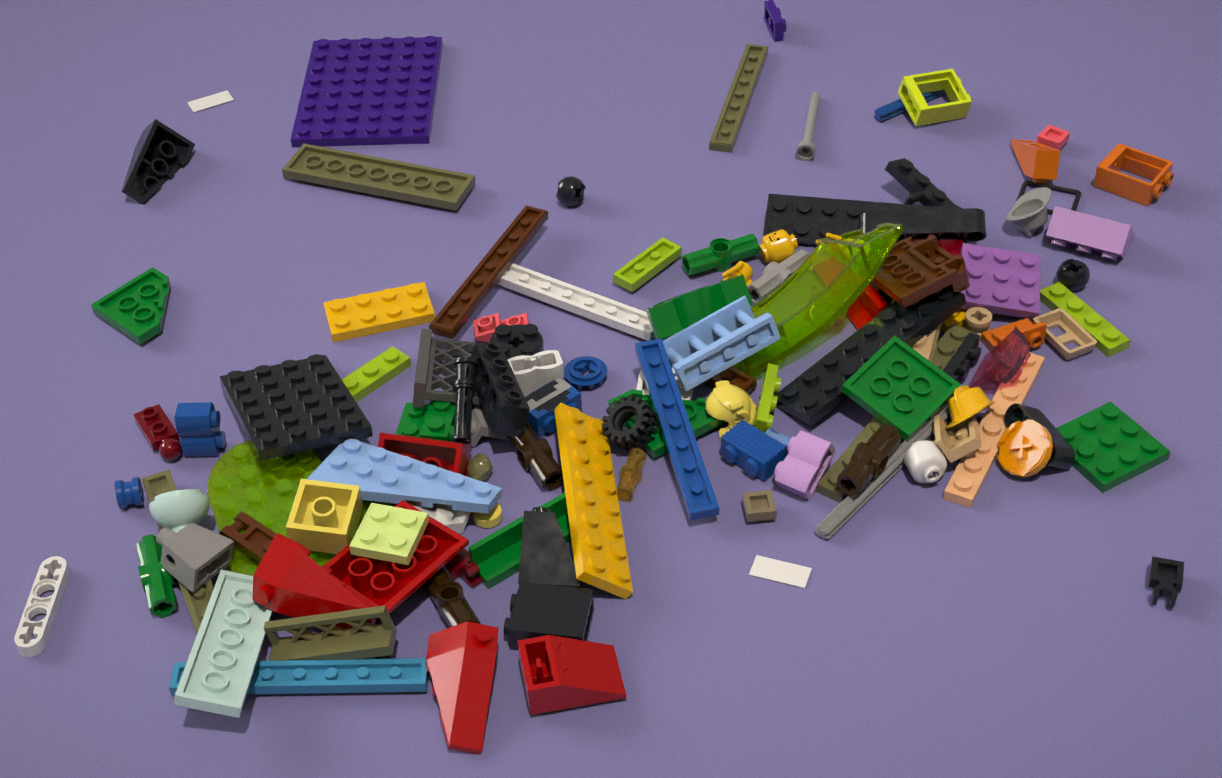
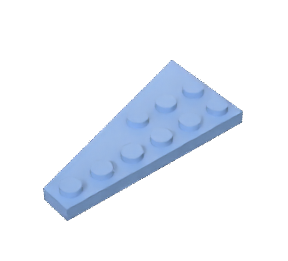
[307,439,502,514]

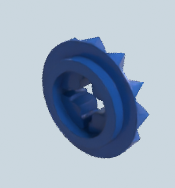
[564,356,607,390]

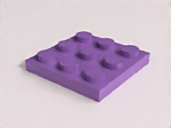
[959,243,1041,319]

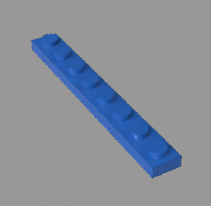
[635,338,719,521]

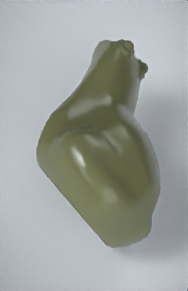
[467,453,493,482]

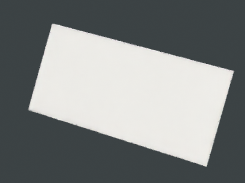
[187,90,234,112]
[749,555,812,588]

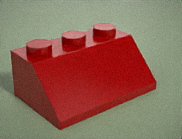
[378,433,471,476]

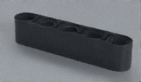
[859,208,986,245]

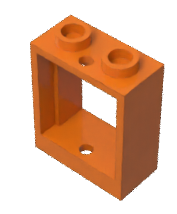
[1094,143,1174,206]

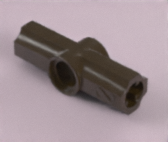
[506,421,564,491]
[836,424,902,496]
[424,566,480,628]

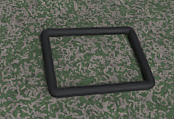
[1015,180,1081,215]

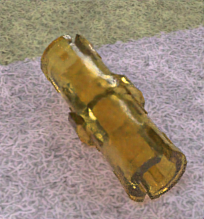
[615,448,647,502]

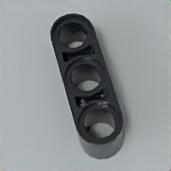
[1005,403,1075,470]

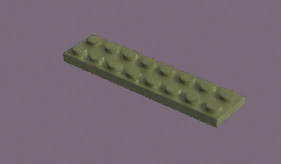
[282,143,475,211]

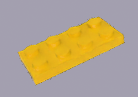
[323,282,435,342]

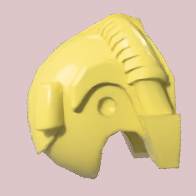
[705,381,757,442]

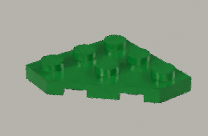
[91,267,170,345]
[608,389,725,459]

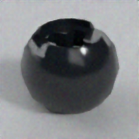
[556,176,586,207]
[1056,259,1090,292]

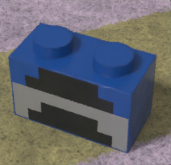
[525,377,582,438]

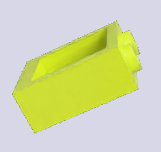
[898,69,972,126]

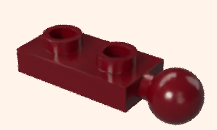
[133,404,182,461]

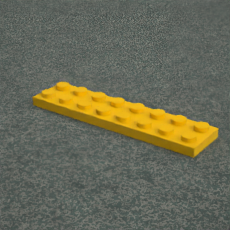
[554,403,633,599]

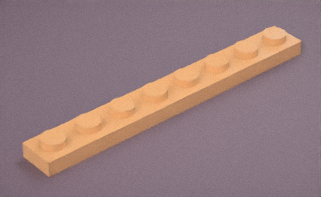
[943,350,1045,508]

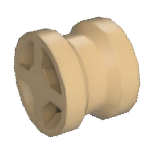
[964,307,992,340]

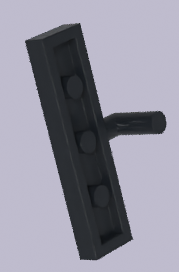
[885,158,962,209]

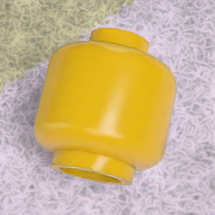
[759,229,798,264]

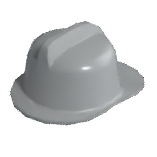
[1006,187,1052,237]

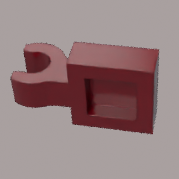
[444,548,482,588]

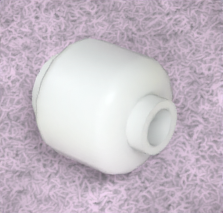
[904,441,947,483]

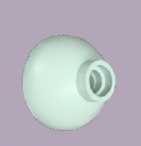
[149,489,210,533]

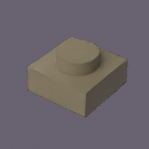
[742,490,777,522]

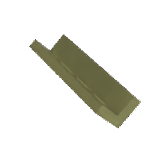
[264,605,397,661]

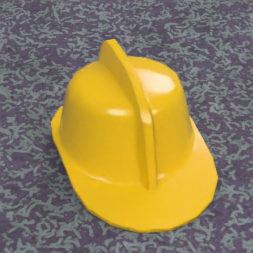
[945,385,995,429]

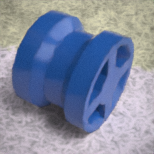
[115,477,144,509]

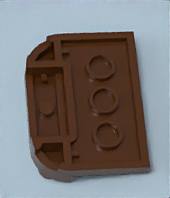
[856,235,970,308]

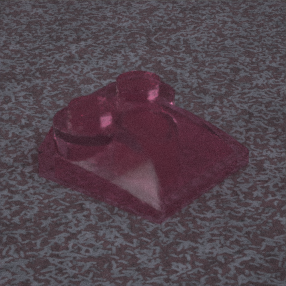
[969,328,1031,390]

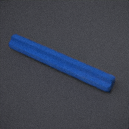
[874,90,946,122]

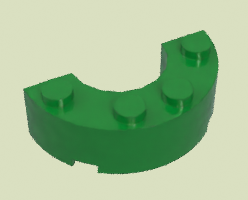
[645,275,753,341]

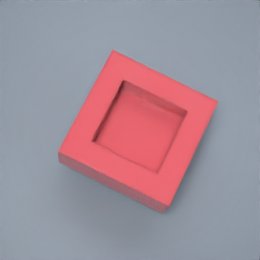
[1037,125,1070,150]

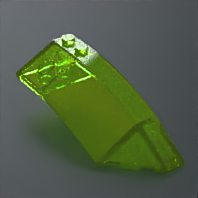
[733,222,904,377]

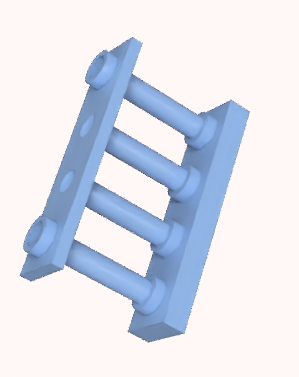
[663,296,781,392]

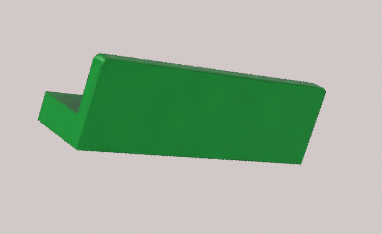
[468,493,571,589]

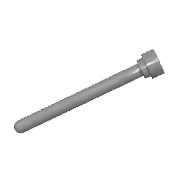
[796,92,820,161]

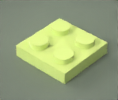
[349,503,429,565]

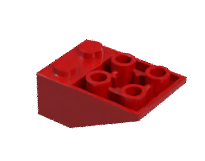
[518,635,626,715]

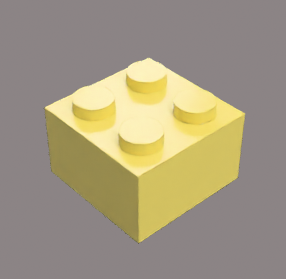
[286,479,363,554]

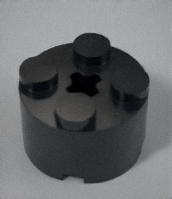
[489,324,544,360]

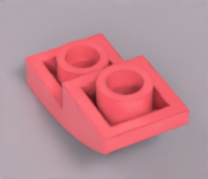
[473,313,530,342]

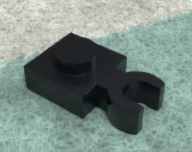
[1148,556,1184,608]

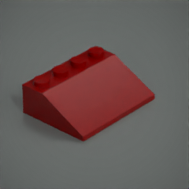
[326,500,469,618]

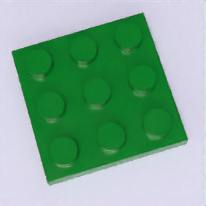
[841,335,961,442]
[1056,402,1170,493]

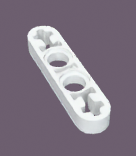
[14,556,70,657]

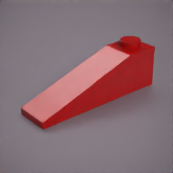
[425,621,499,755]

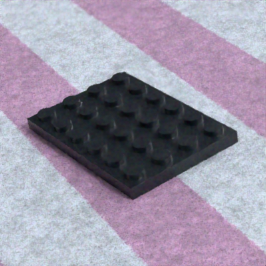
[220,354,373,461]

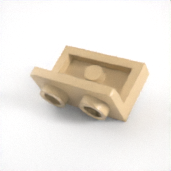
[932,414,981,463]

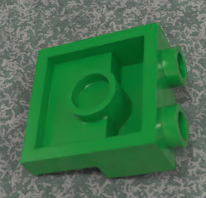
[396,400,456,442]

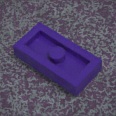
[764,0,787,42]

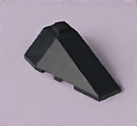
[121,119,195,204]

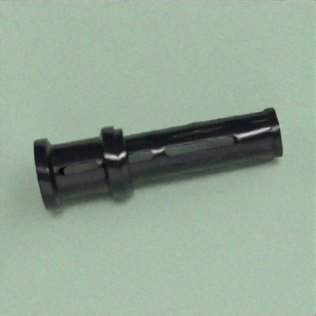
[452,357,478,444]

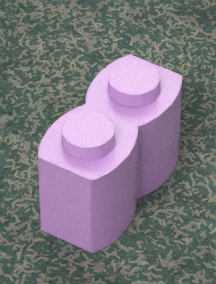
[774,430,835,500]

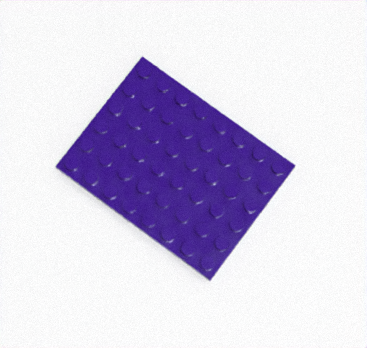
[290,36,443,147]

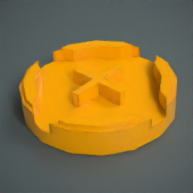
[997,420,1053,477]

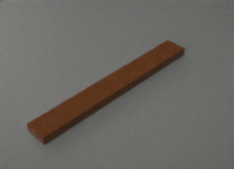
[429,205,548,339]

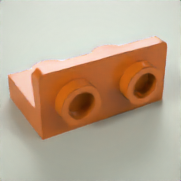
[980,318,1047,360]

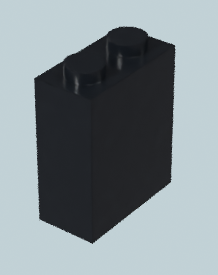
[504,582,595,651]

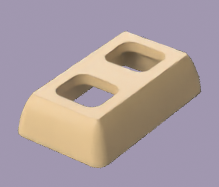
[1033,308,1097,360]

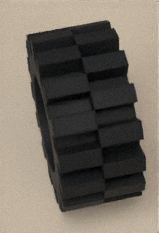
[602,395,658,451]

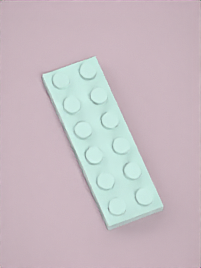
[173,570,273,718]

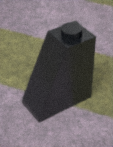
[518,507,583,588]

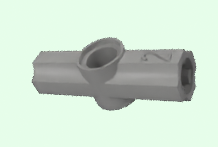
[747,249,813,306]

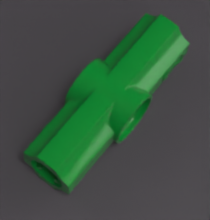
[682,233,760,277]
[137,534,177,618]

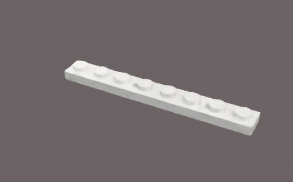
[497,263,655,341]

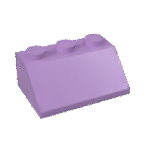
[1046,206,1135,261]

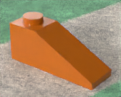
[1011,139,1061,183]

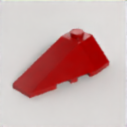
[252,533,376,629]

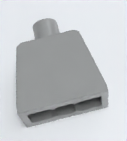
[156,523,234,592]

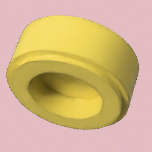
[472,502,502,528]

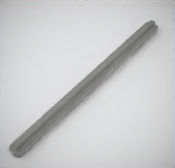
[816,402,951,540]

